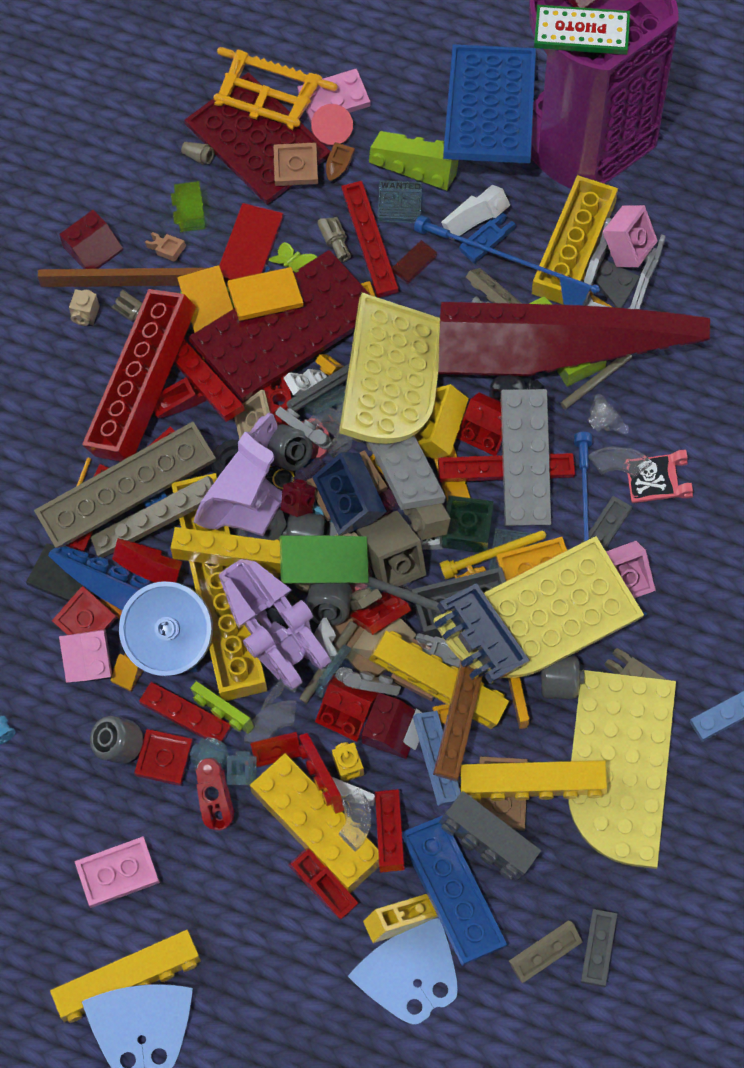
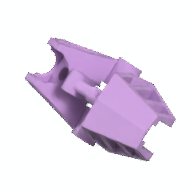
[219,559,331,690]

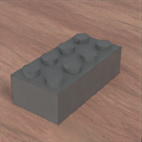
[412,567,506,638]
[439,791,541,881]

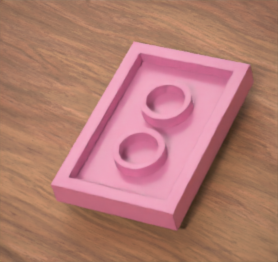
[297,68,370,123]
[75,837,159,908]

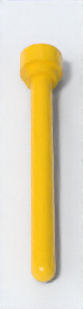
[439,531,546,580]

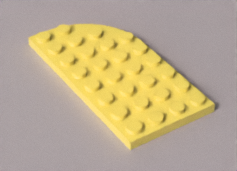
[339,293,440,444]
[433,536,644,678]
[568,670,676,869]

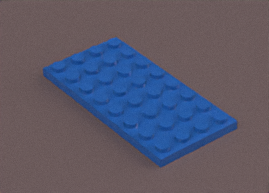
[443,44,536,163]

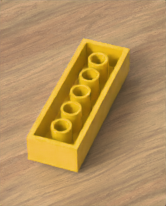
[532,175,618,305]
[250,754,379,893]

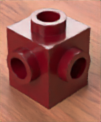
[280,479,316,517]

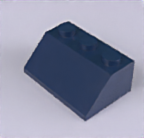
[312,452,387,536]

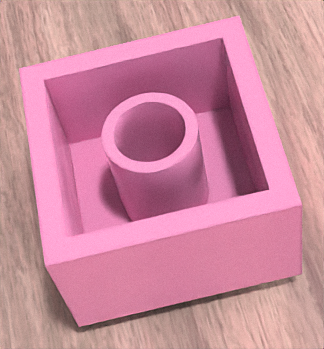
[603,205,658,267]

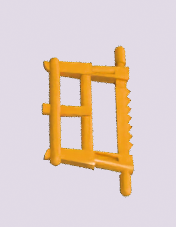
[213,47,338,130]

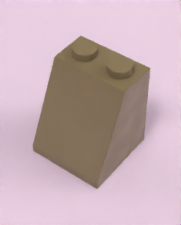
[356,511,426,587]

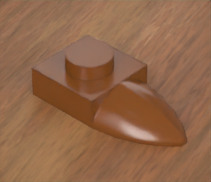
[326,142,355,181]

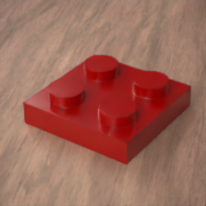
[52,586,117,635]
[350,592,411,635]
[134,729,193,786]

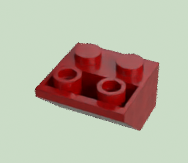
[456,392,502,456]
[315,676,379,742]

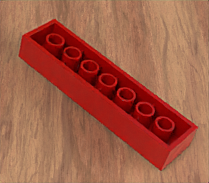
[82,289,197,462]

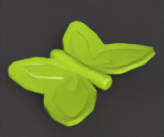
[269,242,317,272]

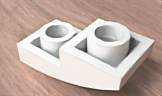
[284,369,327,396]
[314,618,338,671]

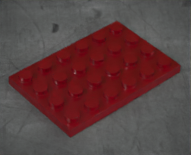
[184,72,331,205]

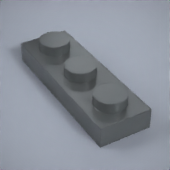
[581,909,617,988]

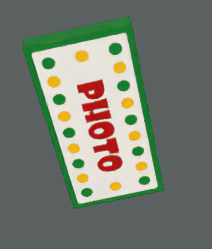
[534,5,630,55]

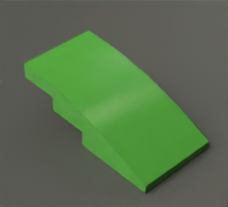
[279,536,368,584]

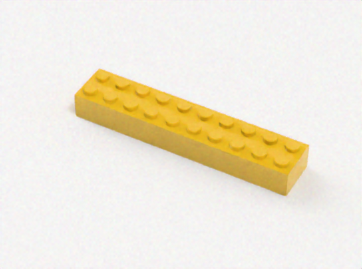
[171,473,267,701]

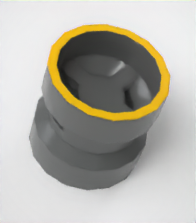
[272,469,295,491]

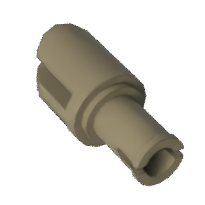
[317,217,351,262]
[112,290,142,322]

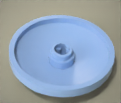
[119,582,213,676]

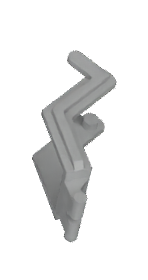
[583,218,666,310]

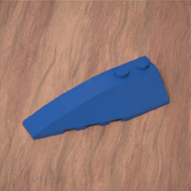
[48,546,154,610]

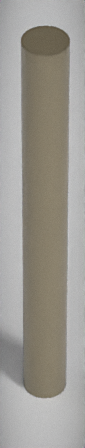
[560,354,632,410]
[299,621,357,704]

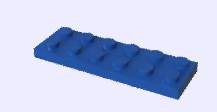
[402,815,507,966]

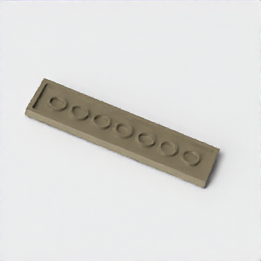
[34,422,216,548]

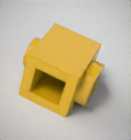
[332,742,364,782]

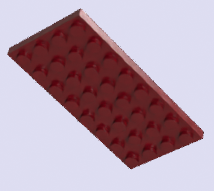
[189,250,370,402]

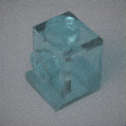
[227,751,257,785]

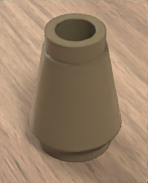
[181,142,214,165]

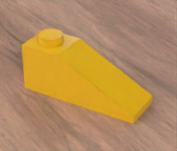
[363,894,438,943]

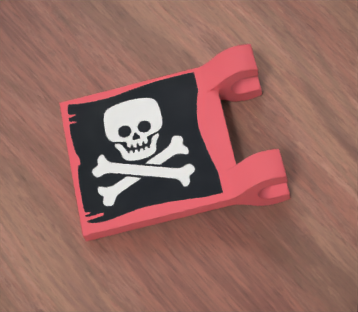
[626,450,693,503]

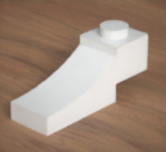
[441,185,510,240]

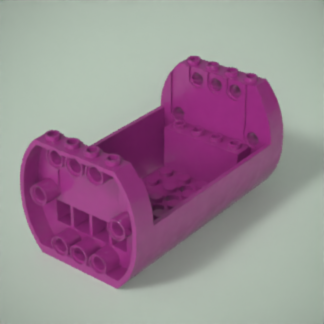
[529,0,678,189]

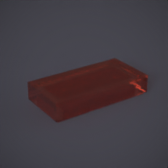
[392,240,437,284]

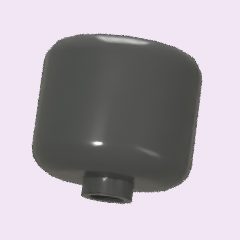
[267,424,313,471]
[282,513,325,536]
[306,584,352,626]
[541,655,584,699]
[90,716,143,764]

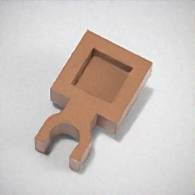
[145,232,186,262]

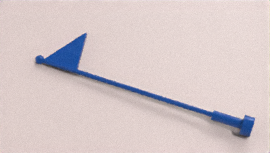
[414,215,600,306]
[574,432,647,617]

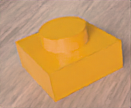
[315,354,344,375]

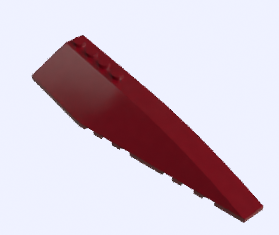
[438,302,710,376]

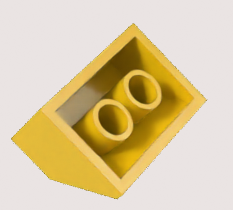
[414,384,469,459]

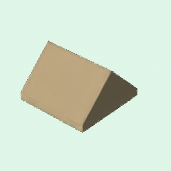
[234,390,270,439]
[352,618,416,659]

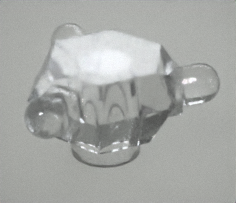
[587,394,629,434]

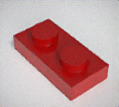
[250,732,300,767]

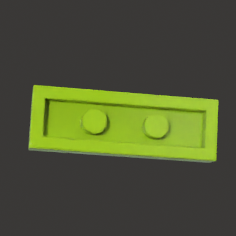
[190,681,254,734]

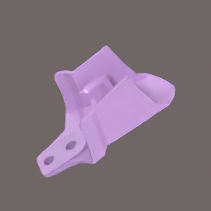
[194,413,282,536]

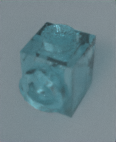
[190,737,229,770]

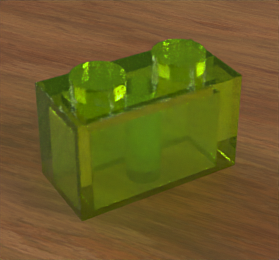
[171,181,206,232]

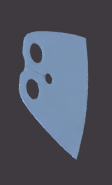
[348,918,457,1024]
[82,985,193,1068]

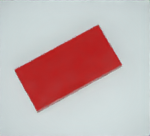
[219,203,284,282]

